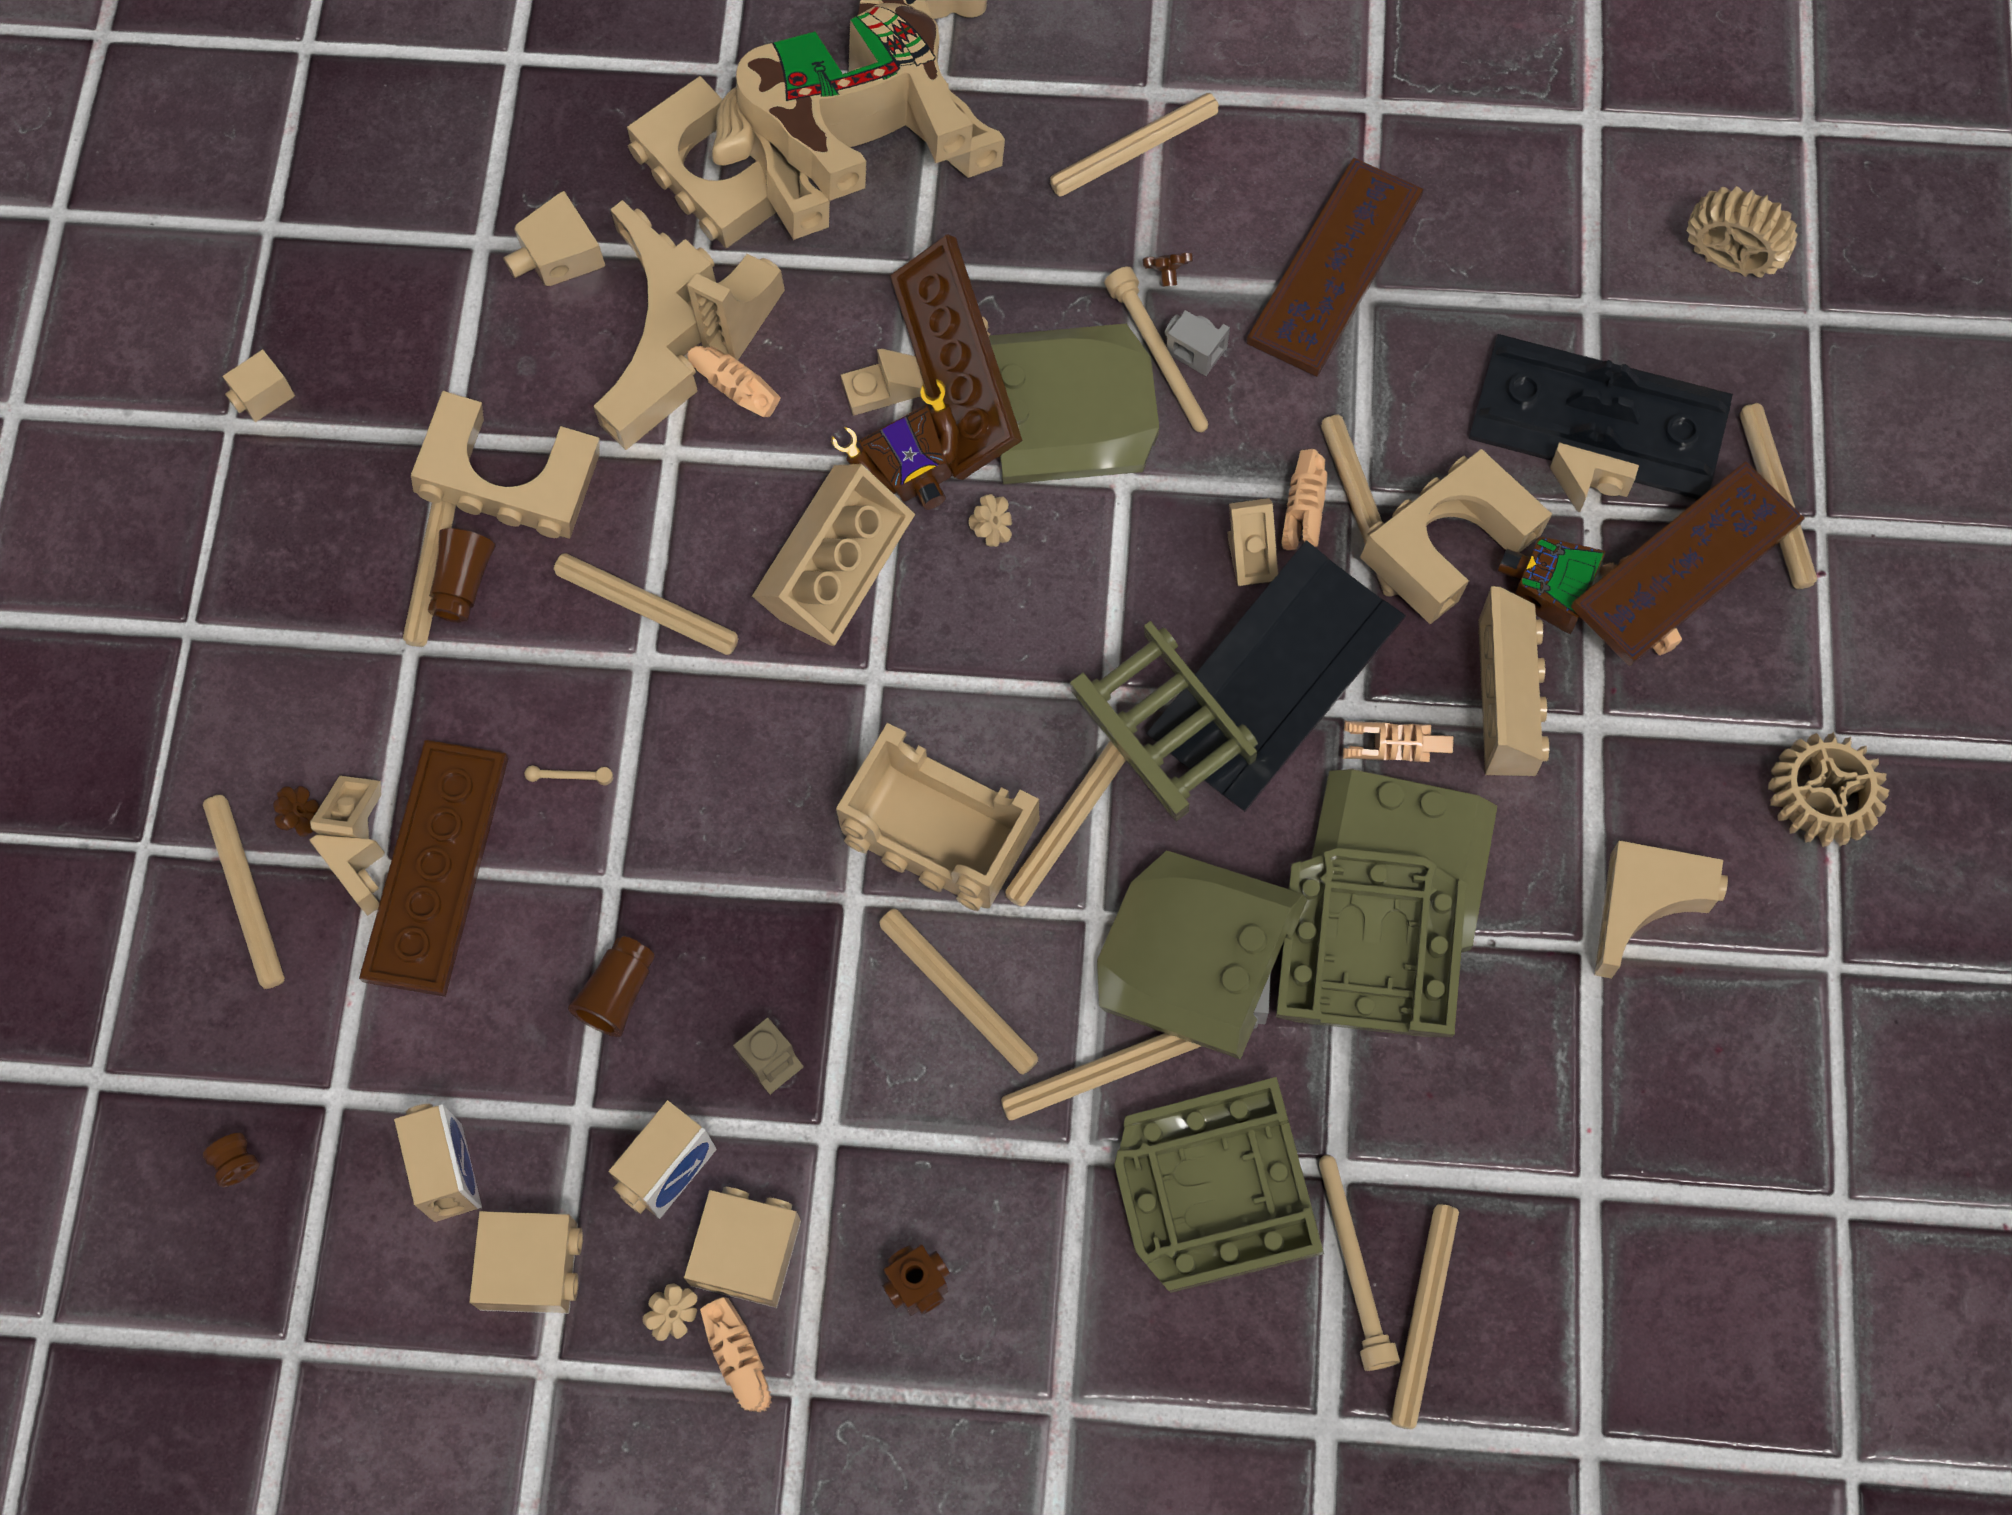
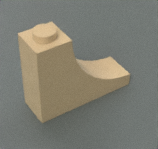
[687,254,785,360]
[1594,841,1728,979]

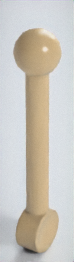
[524,765,613,785]

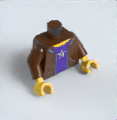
[831,379,959,510]

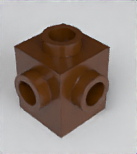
[882,1245,950,1316]

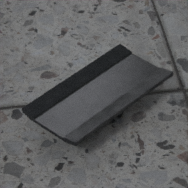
[1469,334,1733,499]
[1147,540,1406,812]

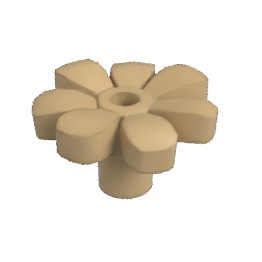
[969,494,1012,547]
[643,1283,698,1341]

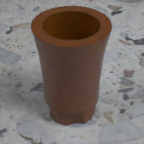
[428,528,496,623]
[568,936,655,1037]

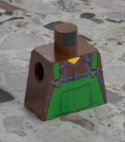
[1498,537,1605,634]

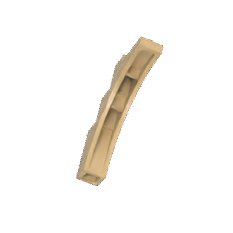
[593,200,716,450]

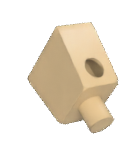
[503,191,605,286]

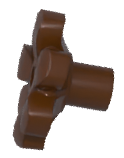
[1142,252,1193,287]
[273,786,320,837]

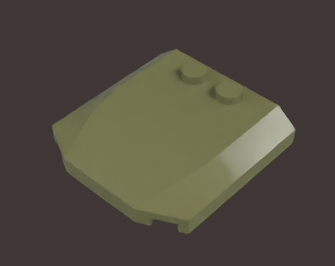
[989,323,1159,485]
[1312,769,1497,953]
[1276,848,1467,1037]
[1097,850,1307,1060]
[1114,1077,1324,1293]

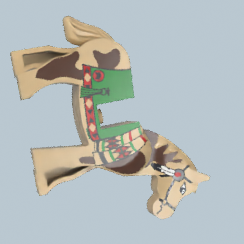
[712,0,1005,240]

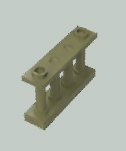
[1070,621,1258,822]

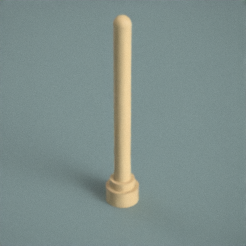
[1104,267,1208,432]
[1319,1155,1400,1371]

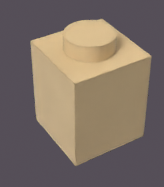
[223,349,295,422]

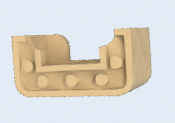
[836,723,1040,911]

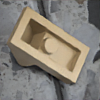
[841,349,927,416]
[1550,443,1639,512]
[1227,498,1278,586]
[310,776,382,839]
[309,835,385,916]

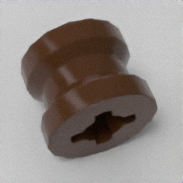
[203,1133,260,1187]

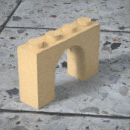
[627,76,776,248]
[411,391,600,539]
[1360,449,1552,624]

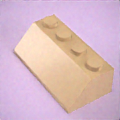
[752,464,915,646]
[1478,586,1549,776]

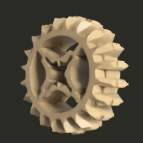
[1686,186,1798,278]
[1768,732,1889,847]

